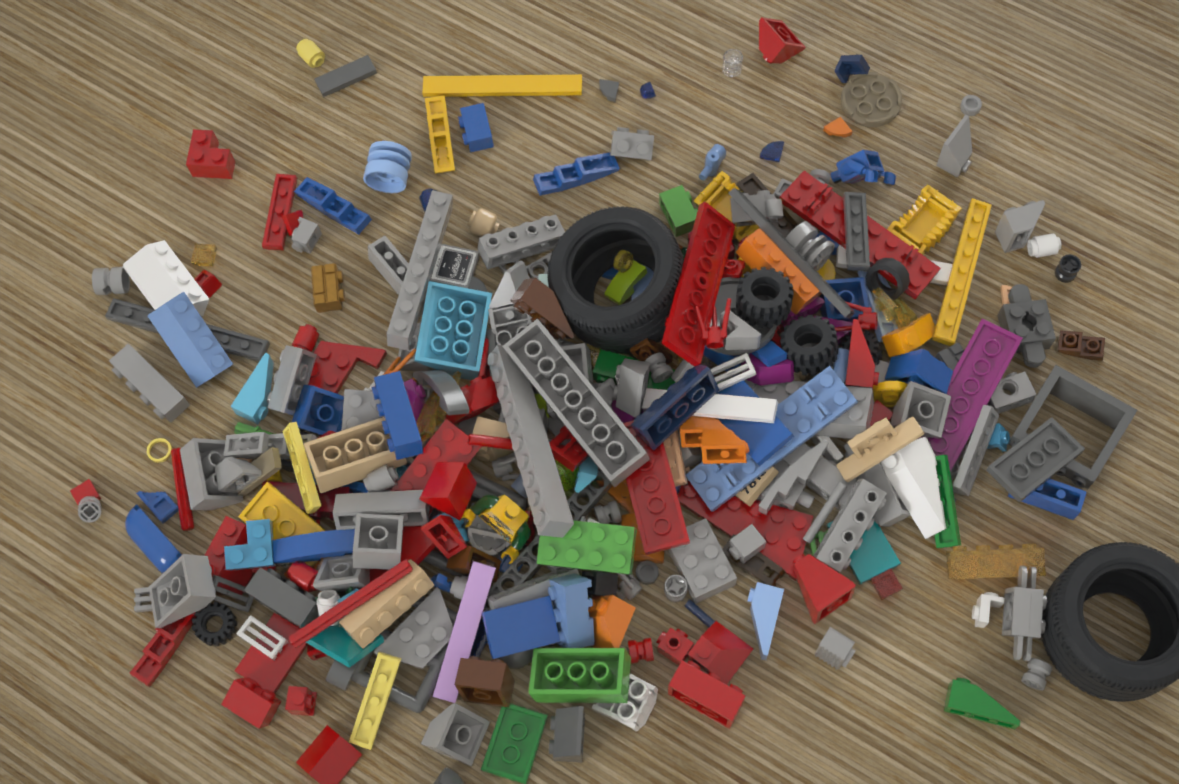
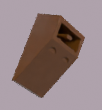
[510,277,574,340]

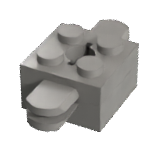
[1002,566,1047,661]

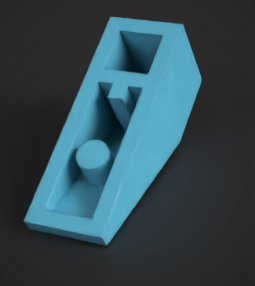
[231,353,274,425]

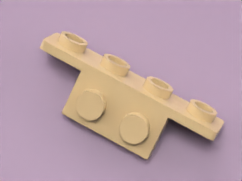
[836,417,924,482]

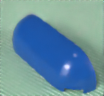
[125,504,182,573]

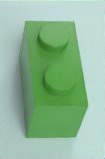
[659,185,698,237]

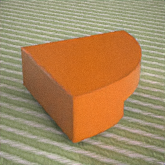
[823,117,853,138]

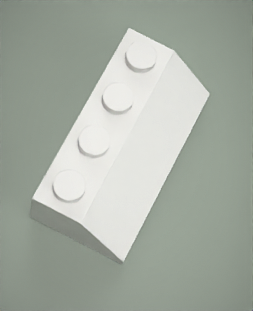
[123,240,209,316]

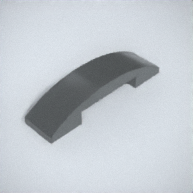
[413,370,469,415]

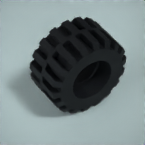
[736,267,794,328]
[780,315,839,375]

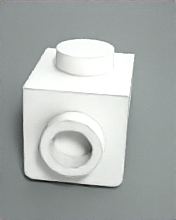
[972,592,1005,628]

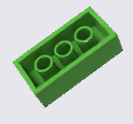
[536,520,637,575]
[529,648,631,703]

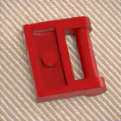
[549,425,589,472]

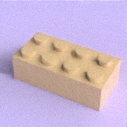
[303,417,407,493]

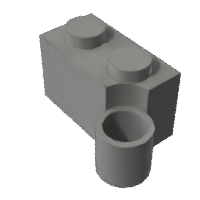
[730,190,783,227]

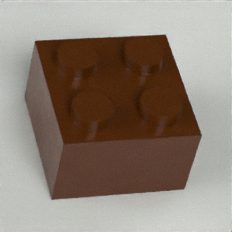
[454,656,515,707]

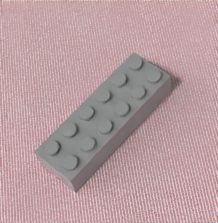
[744,380,874,439]

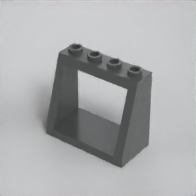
[1009,365,1137,489]

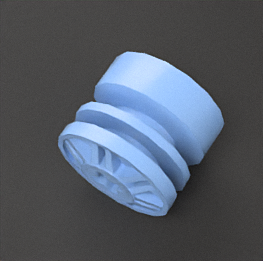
[363,141,412,193]

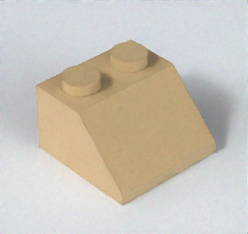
[472,417,514,461]

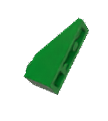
[944,678,1021,730]

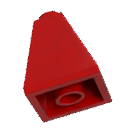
[793,554,856,624]

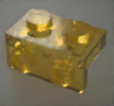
[872,287,918,330]

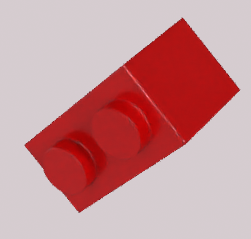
[221,677,282,729]

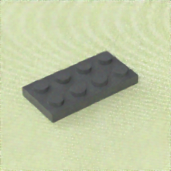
[986,417,1085,503]

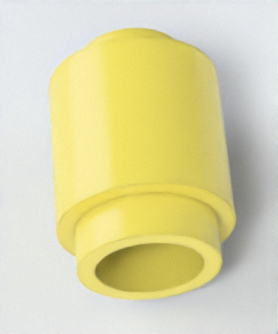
[296,39,325,68]

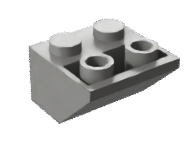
[995,200,1045,253]

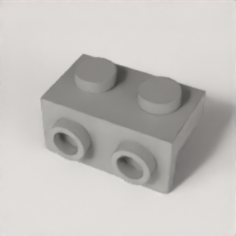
[610,127,654,160]

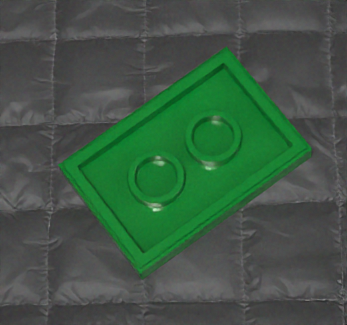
[481,703,548,784]

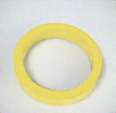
[147,438,172,463]

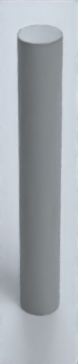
[803,481,847,543]

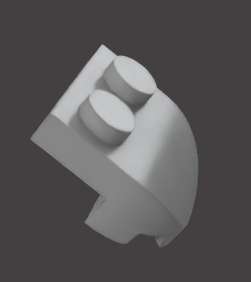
[466,503,510,555]

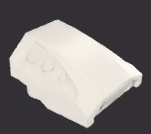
[592,674,658,732]

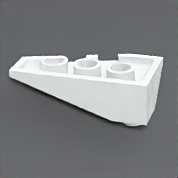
[880,437,946,539]

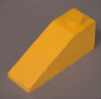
[881,313,935,357]

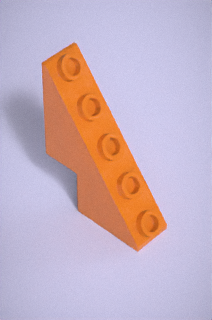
[680,416,749,464]

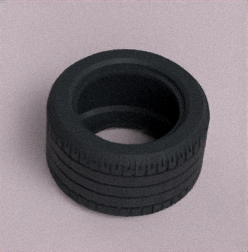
[547,206,684,354]
[1041,542,1179,702]

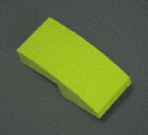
[604,259,648,305]

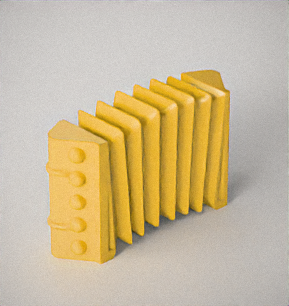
[693,171,759,243]
[887,185,962,256]

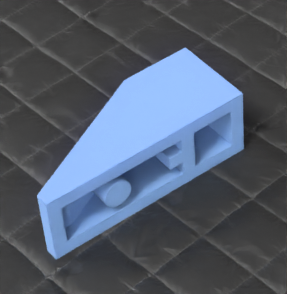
[747,582,784,661]

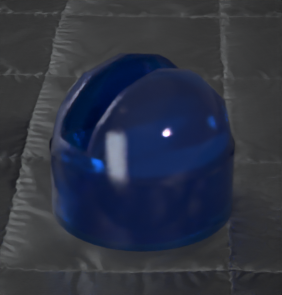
[640,81,656,99]

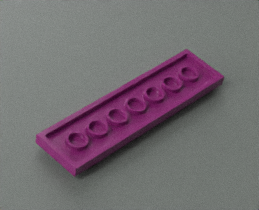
[916,318,1023,473]

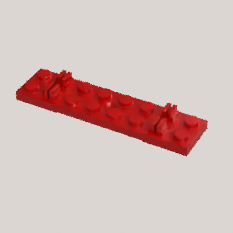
[779,171,941,300]
[662,202,736,367]

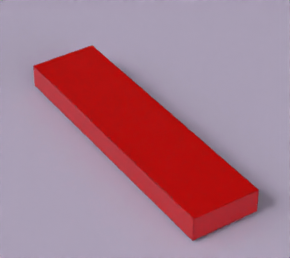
[262,174,298,251]

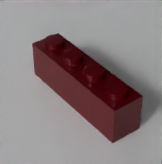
[262,481,353,521]

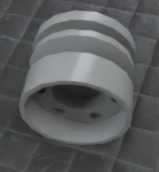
[786,221,835,271]

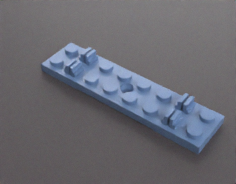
[686,366,858,512]

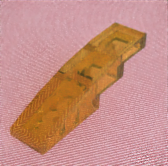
[416,371,461,442]

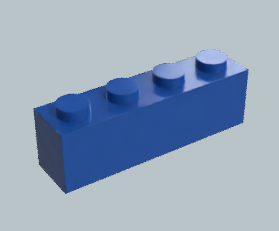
[371,371,423,460]

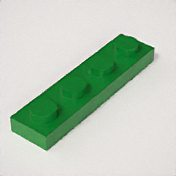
[934,455,961,549]

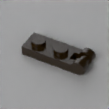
[722,534,786,587]

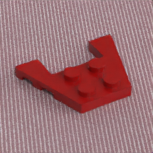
[308,341,387,394]

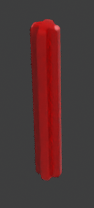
[171,448,194,531]

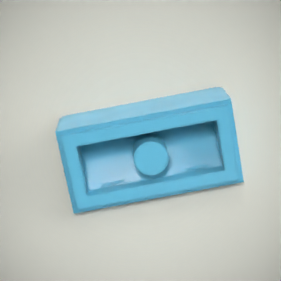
[575,456,598,493]

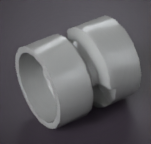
[92,267,130,295]

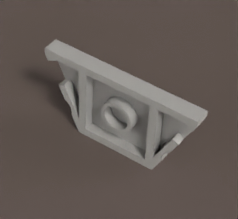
[374,587,453,669]

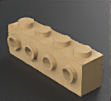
[339,559,434,649]

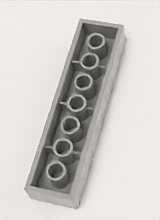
[503,319,650,487]

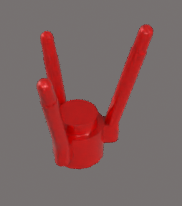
[695,298,731,349]
[828,300,878,332]

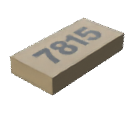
[735,467,779,506]

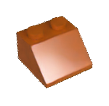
[588,595,636,648]

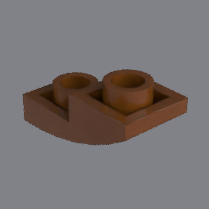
[1058,330,1105,361]
[630,338,673,364]

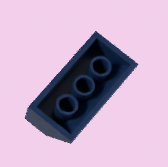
[631,365,719,451]

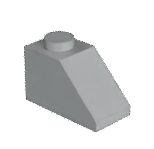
[215,456,262,493]

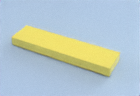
[283,422,321,514]
[349,651,402,750]

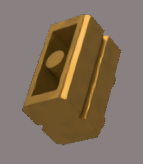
[311,263,345,313]

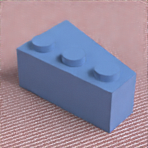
[548,573,594,648]

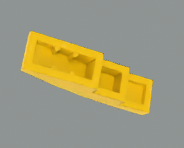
[425,95,455,174]

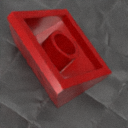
[419,462,477,521]
[296,725,363,784]

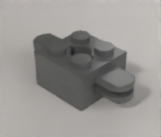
[997,284,1056,368]

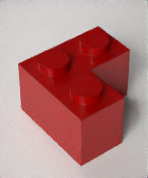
[186,129,235,179]

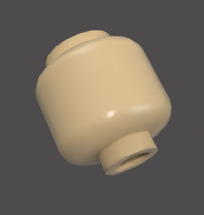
[467,208,500,237]

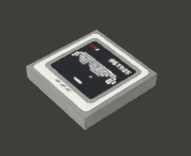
[430,244,480,288]

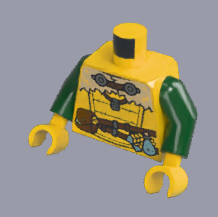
[461,495,531,564]

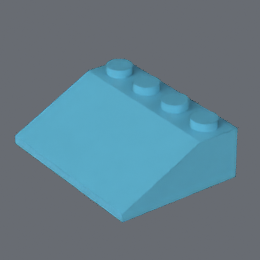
[414,281,492,380]

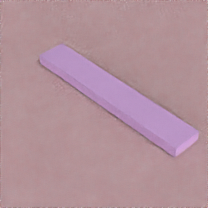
[433,561,496,703]

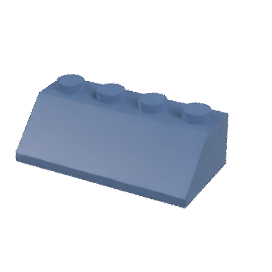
[147,292,233,388]

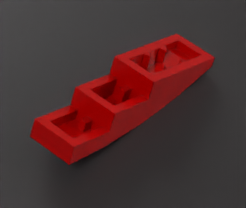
[130,610,200,688]

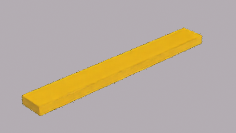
[422,74,582,97]
[932,198,992,346]

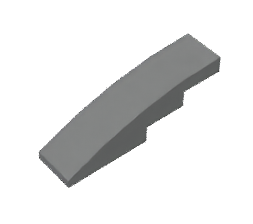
[224,432,316,459]
[759,440,828,515]

